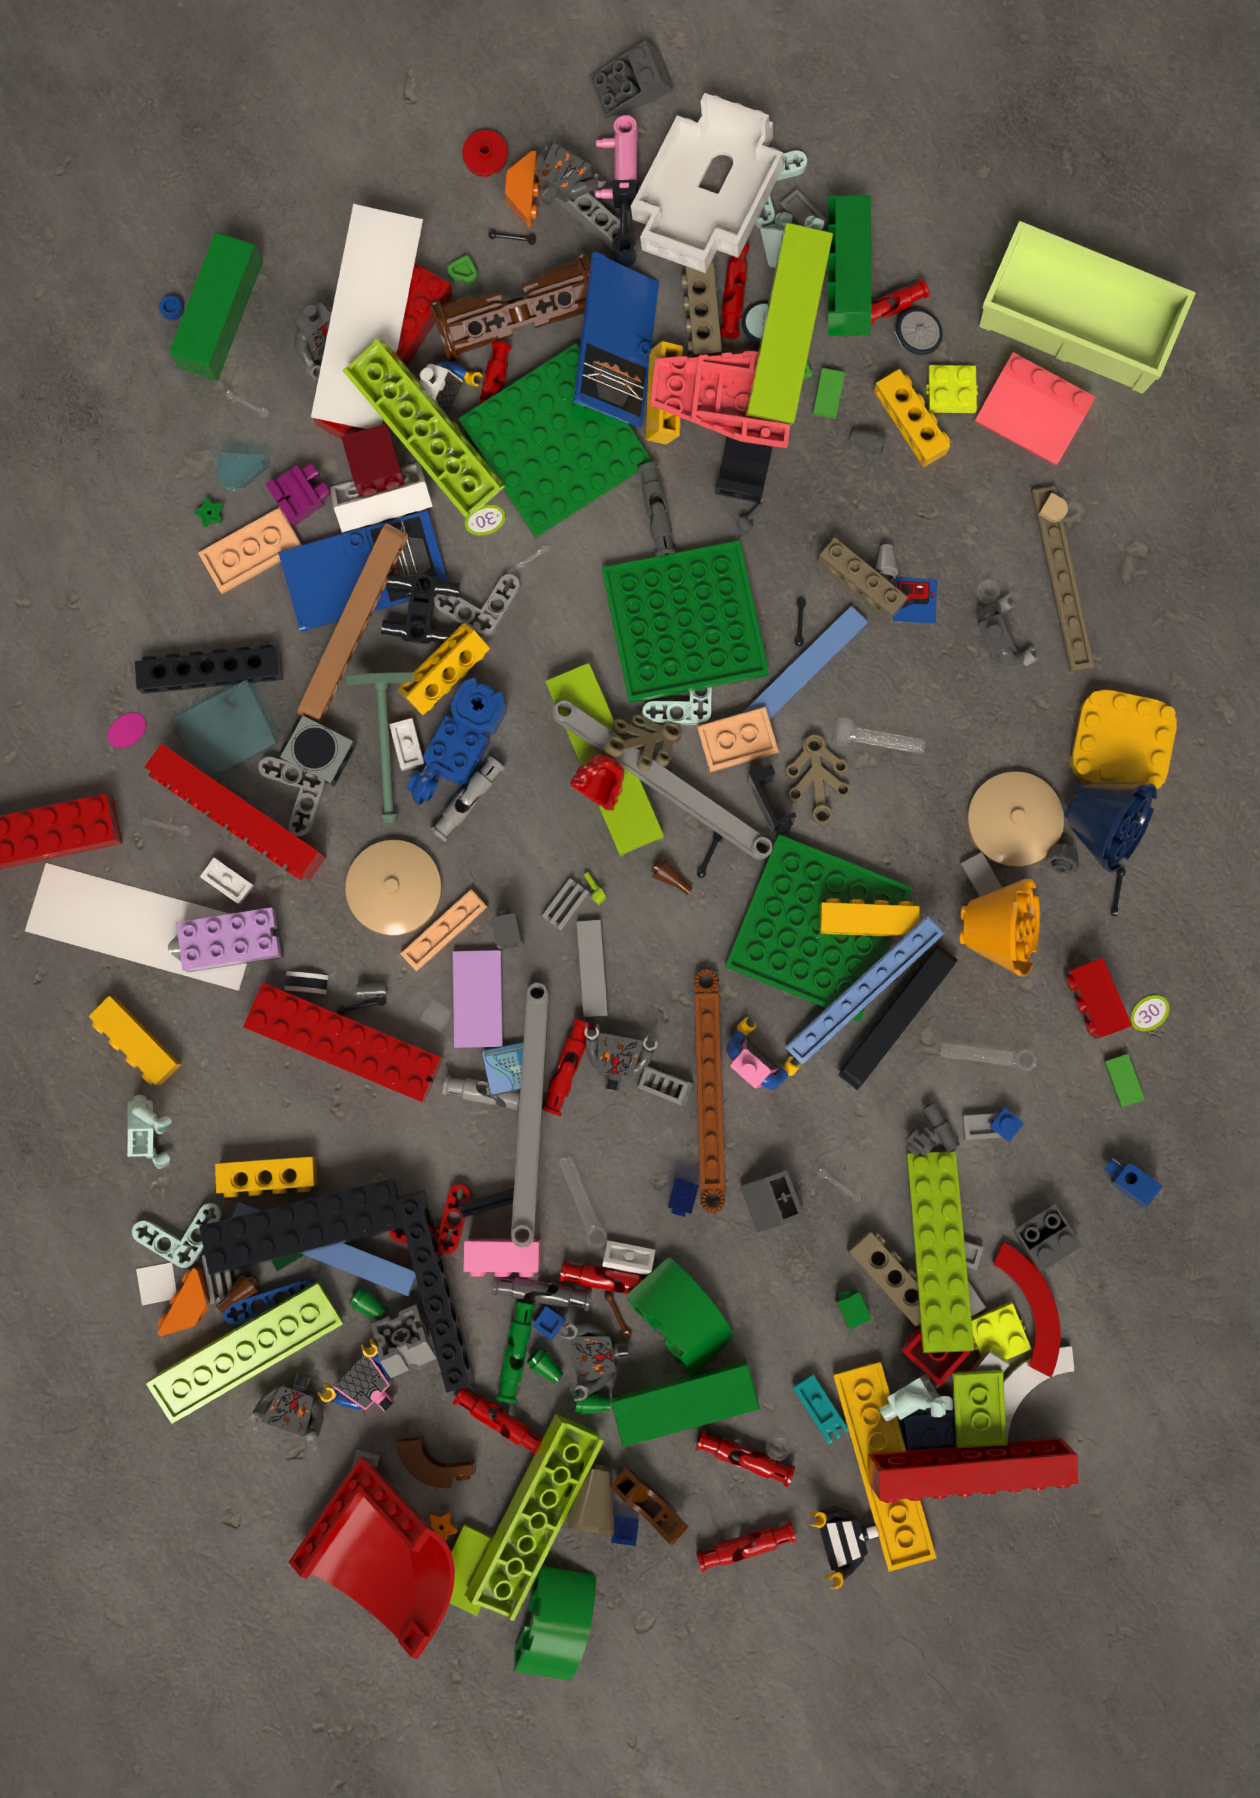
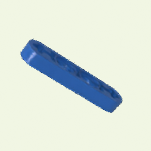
[223,1279,314,1325]

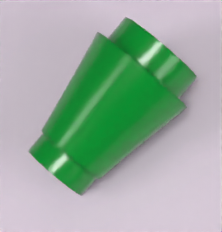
[349,1287,386,1321]
[527,1348,564,1384]
[574,1392,611,1415]

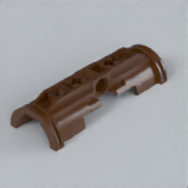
[429,253,591,362]

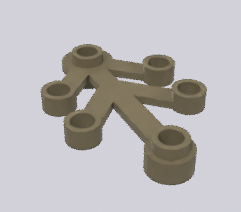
[604,714,681,771]
[786,733,850,825]

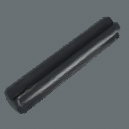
[459,1189,514,1217]

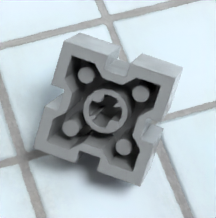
[371,1305,436,1378]

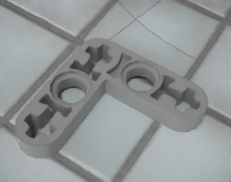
[434,574,520,637]
[258,757,326,838]

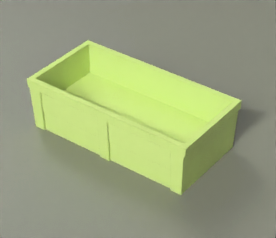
[979,221,1196,394]

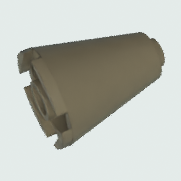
[565,1464,614,1536]

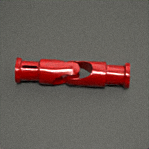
[720,243,750,339]
[844,278,930,337]
[478,341,512,406]
[542,1018,594,1117]
[560,1260,645,1295]
[452,1388,544,1456]
[695,1429,795,1487]
[696,1521,797,1572]

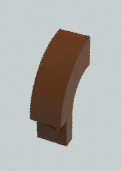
[396,1436,476,1488]
[610,1468,689,1546]

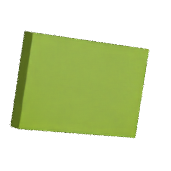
[952,1369,1007,1448]
[450,1524,493,1616]

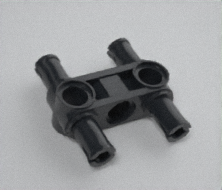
[381,572,460,645]

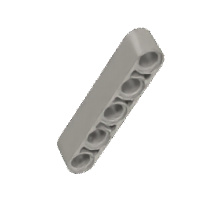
[554,193,626,252]

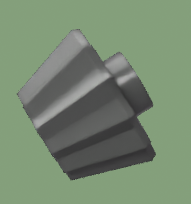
[1045,843,1079,874]

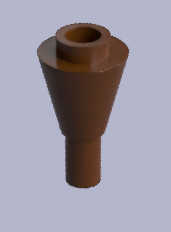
[651,859,692,895]
[216,1274,258,1313]

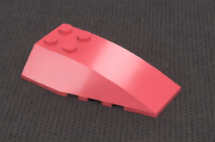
[650,351,790,448]

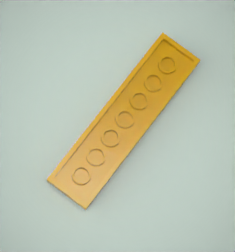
[833,1361,936,1572]

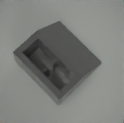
[740,1169,805,1232]
[1013,1203,1082,1273]

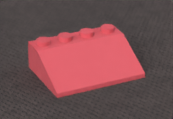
[975,352,1096,466]

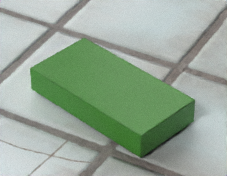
[813,368,845,419]
[1104,1054,1145,1108]

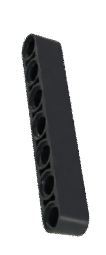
[838,945,958,1090]

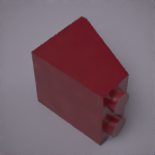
[341,423,405,497]

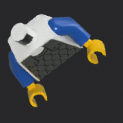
[420,361,483,429]

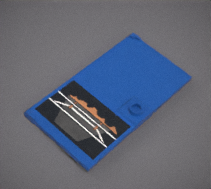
[573,252,659,428]
[278,510,448,632]

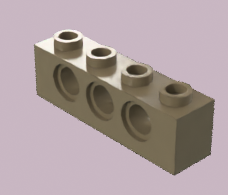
[681,263,722,358]
[817,538,908,622]
[847,1231,920,1326]

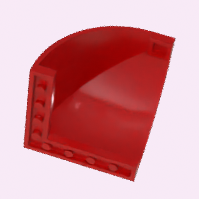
[288,1457,455,1659]

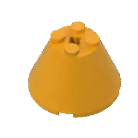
[960,879,1040,977]

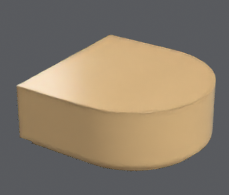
[1039,493,1068,522]

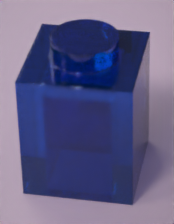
[667,1178,699,1217]

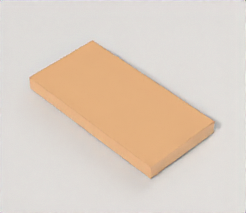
[198,507,302,594]

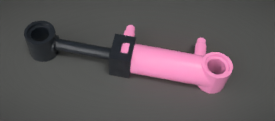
[595,115,638,267]

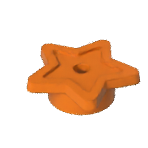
[430,1512,458,1541]

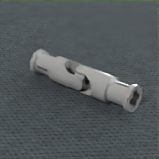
[429,756,505,843]
[442,1074,520,1110]

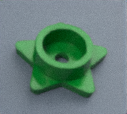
[194,498,224,528]

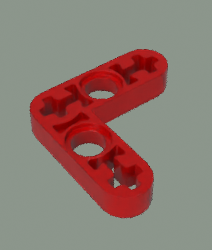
[389,1184,471,1254]

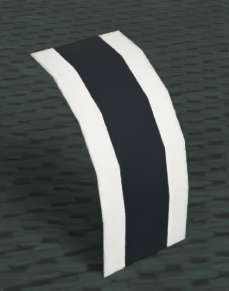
[284,971,328,994]

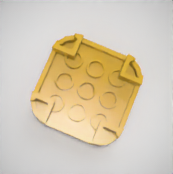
[1069,690,1177,789]

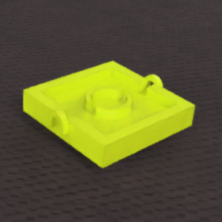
[926,365,978,413]
[971,1302,1031,1359]

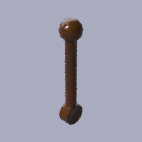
[604,1292,632,1340]

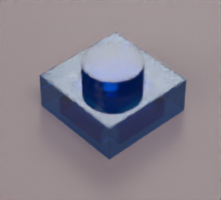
[611,1516,639,1546]

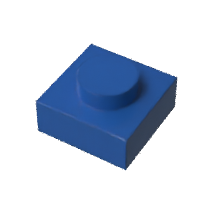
[989,1108,1024,1142]
[532,1305,566,1340]

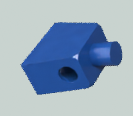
[1104,1158,1163,1208]

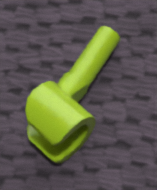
[584,872,606,905]

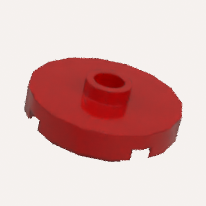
[462,130,508,177]

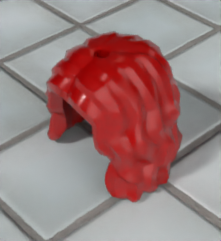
[570,754,624,811]

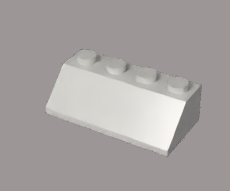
[330,462,432,532]

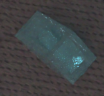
[216,453,269,491]

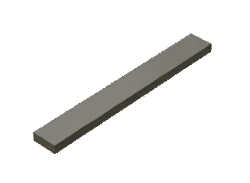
[1031,485,1095,672]

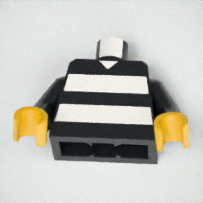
[809,1506,879,1589]

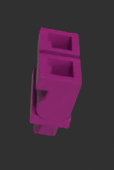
[265,463,331,527]

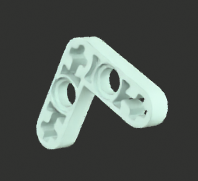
[755,151,807,228]
[642,688,711,725]
[132,1203,223,1268]

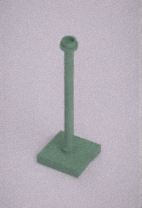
[346,672,414,823]

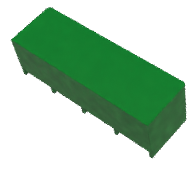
[828,195,871,336]
[169,232,263,381]
[611,1359,760,1447]

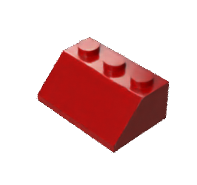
[1065,958,1133,1039]

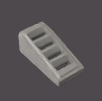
[637,1066,693,1106]

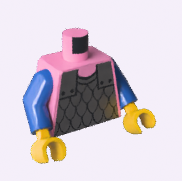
[726,1017,801,1090]
[318,1338,395,1412]

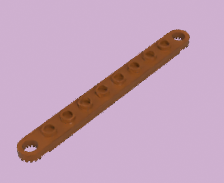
[694,969,725,1213]

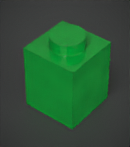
[835,1288,872,1330]

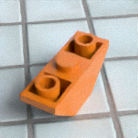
[505,151,539,228]
[157,1266,210,1336]

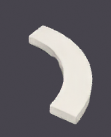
[1004,1345,1074,1441]

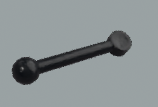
[488,230,536,245]
[794,598,806,647]
[697,832,723,878]
[1111,867,1126,917]
[337,997,386,1015]

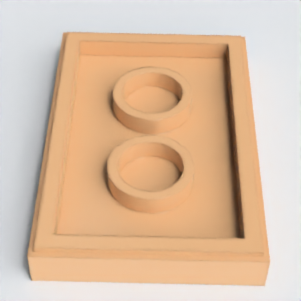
[697,707,779,773]

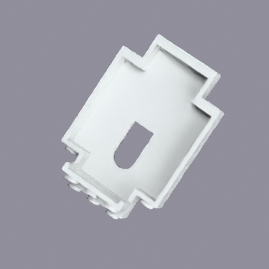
[631,93,783,273]

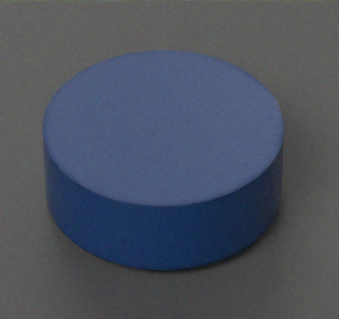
[159,295,184,320]

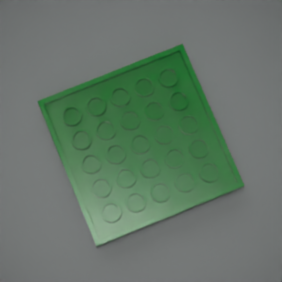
[458,344,653,539]
[601,540,769,703]
[725,834,913,1022]

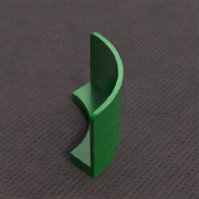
[626,1258,733,1376]
[514,1566,596,1680]

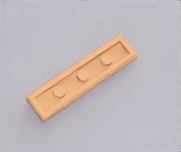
[400,889,488,971]

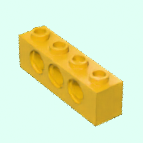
[873,369,950,468]
[397,623,490,715]
[215,1156,318,1198]

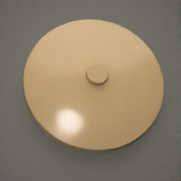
[967,772,1064,867]
[345,840,442,936]

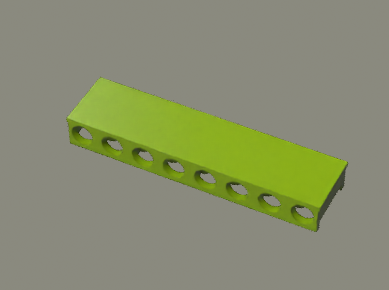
[745,223,833,426]
[342,337,505,518]
[545,663,664,857]
[465,1414,604,1621]

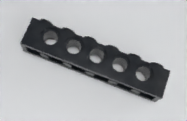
[135,645,283,694]

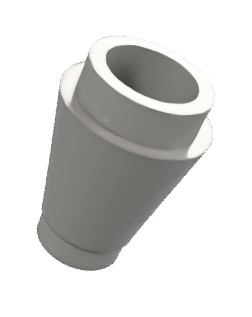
[875,544,898,581]

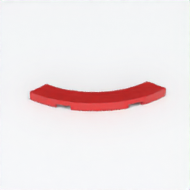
[992,1242,1061,1378]

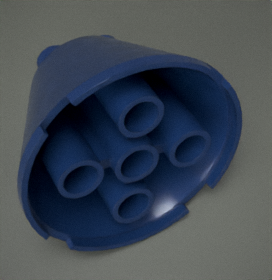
[1064,782,1157,873]

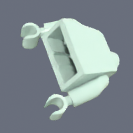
[760,212,824,267]
[127,1095,172,1169]
[880,1374,953,1422]

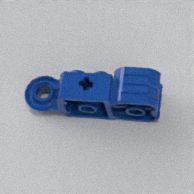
[407,678,507,806]

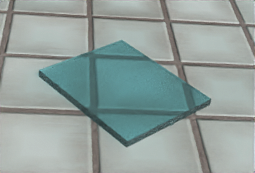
[173,680,277,778]

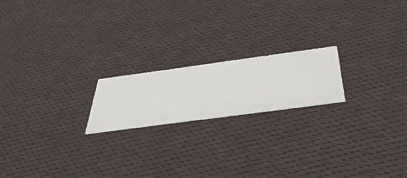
[311,204,423,429]
[25,863,247,991]

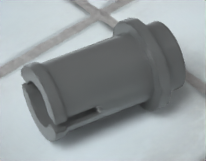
[356,981,387,1000]

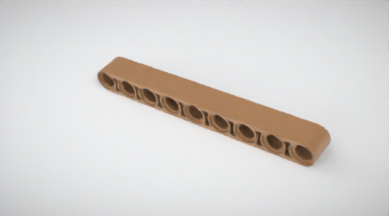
[297,524,408,724]

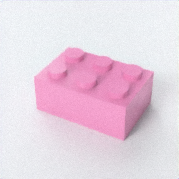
[464,1238,541,1277]

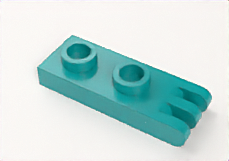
[792,1374,849,1445]

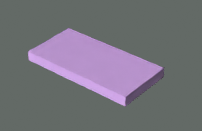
[453,950,503,1048]

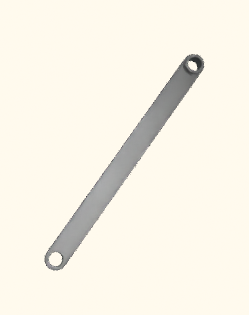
[552,700,772,860]
[511,983,549,1248]

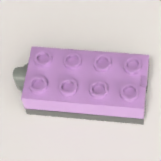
[168,907,283,973]

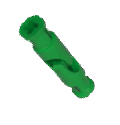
[495,1300,536,1403]

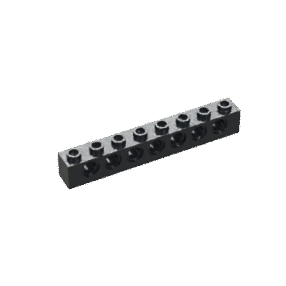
[396,1190,475,1393]

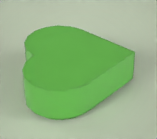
[448,254,478,285]

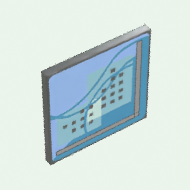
[481,1042,523,1097]

